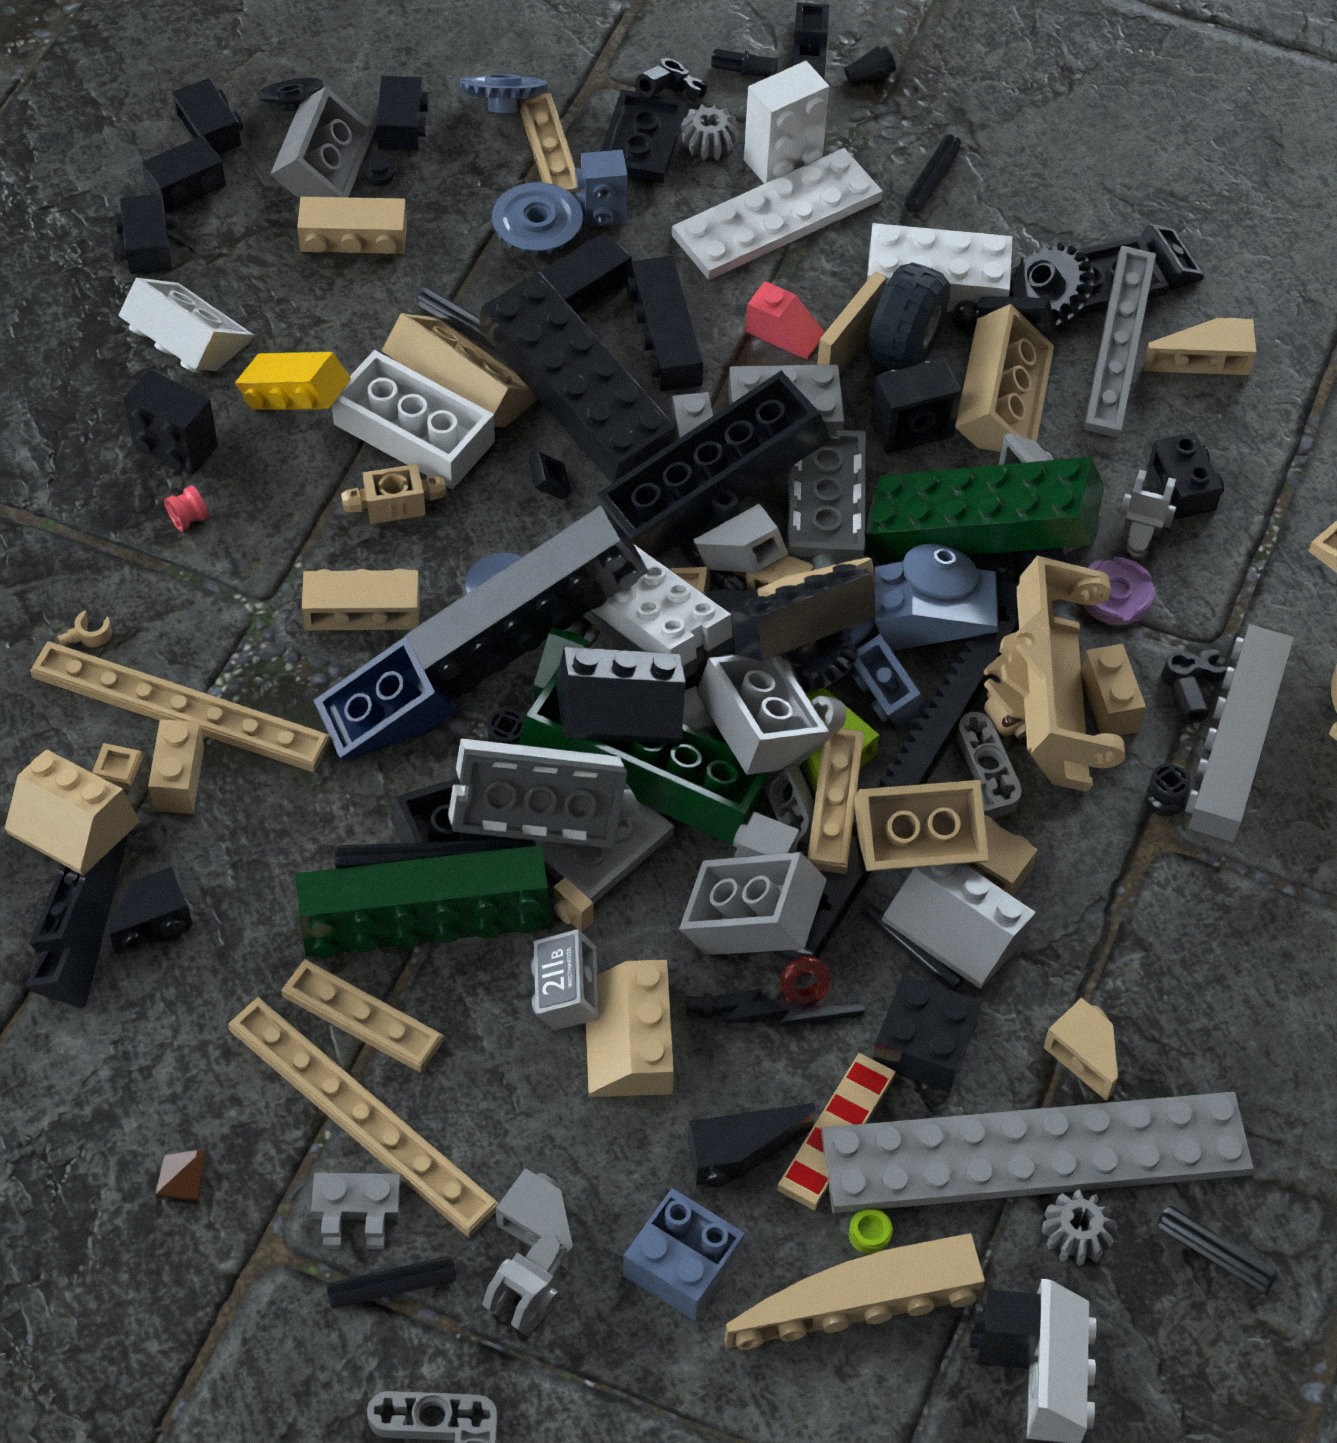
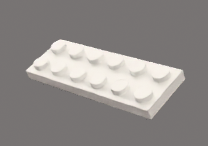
[672,148,883,280]

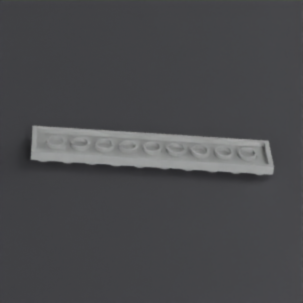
[821,1092,1254,1213]

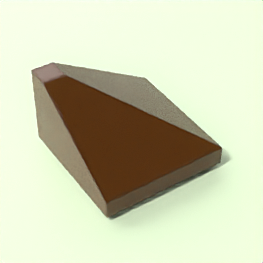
[156,1150,207,1202]

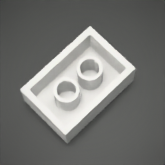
[744,61,829,184]

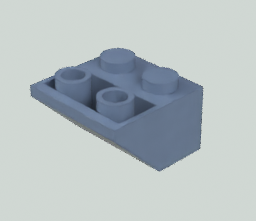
[623,1188,745,1322]

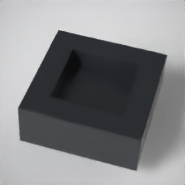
[528,451,571,499]

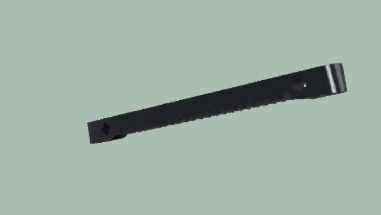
[772,575,1020,971]

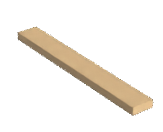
[30,641,331,773]
[228,997,499,1239]

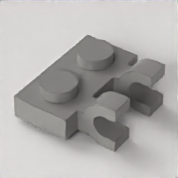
[311,1173,401,1250]

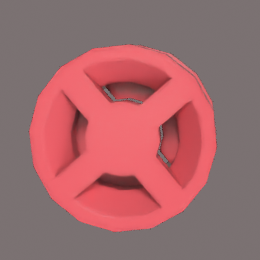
[164,485,209,532]

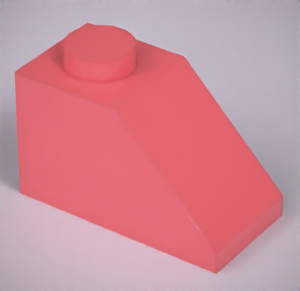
[746,281,825,360]

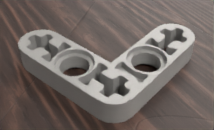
[764,696,846,844]
[957,712,1022,819]
[367,1391,498,1443]

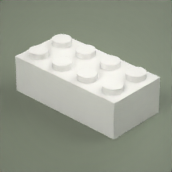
[867,223,1013,312]
[332,350,495,490]

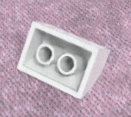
[118,278,254,373]
[1027,1279,1096,1443]

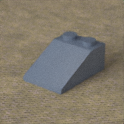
[875,562,999,651]

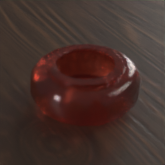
[780,956,831,1005]

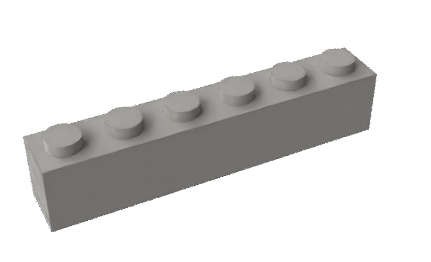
[1185,624,1294,843]

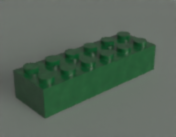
[865,456,1105,562]
[519,668,770,845]
[295,845,549,957]

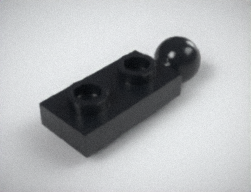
[952,297,1056,333]

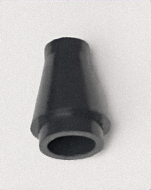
[844,46,896,86]

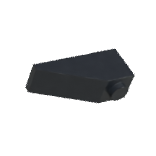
[688,1103,816,1187]

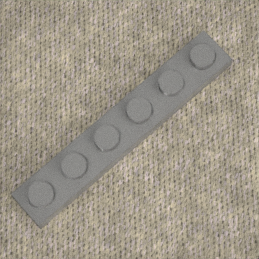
[1083,246,1156,438]

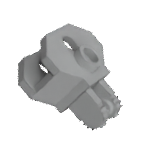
[1119,470,1176,560]
[482,1233,567,1335]

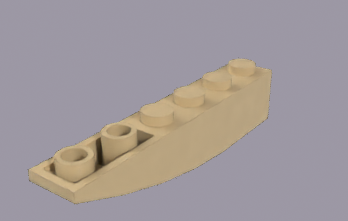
[724,1233,985,1350]

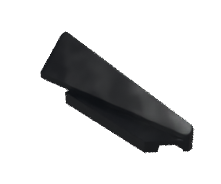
[25,835,127,1008]

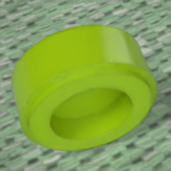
[849,1208,893,1254]

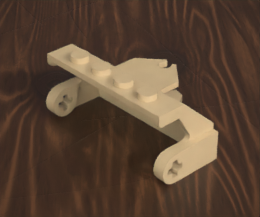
[983,556,1126,792]

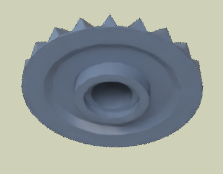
[459,74,547,113]
[492,182,583,256]

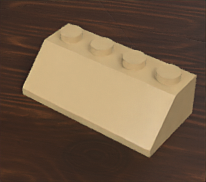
[955,304,1054,452]
[382,313,538,427]

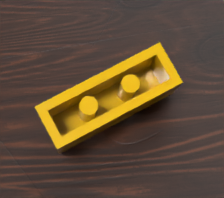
[235,352,351,410]

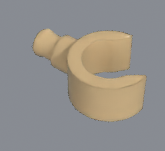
[57,610,112,648]

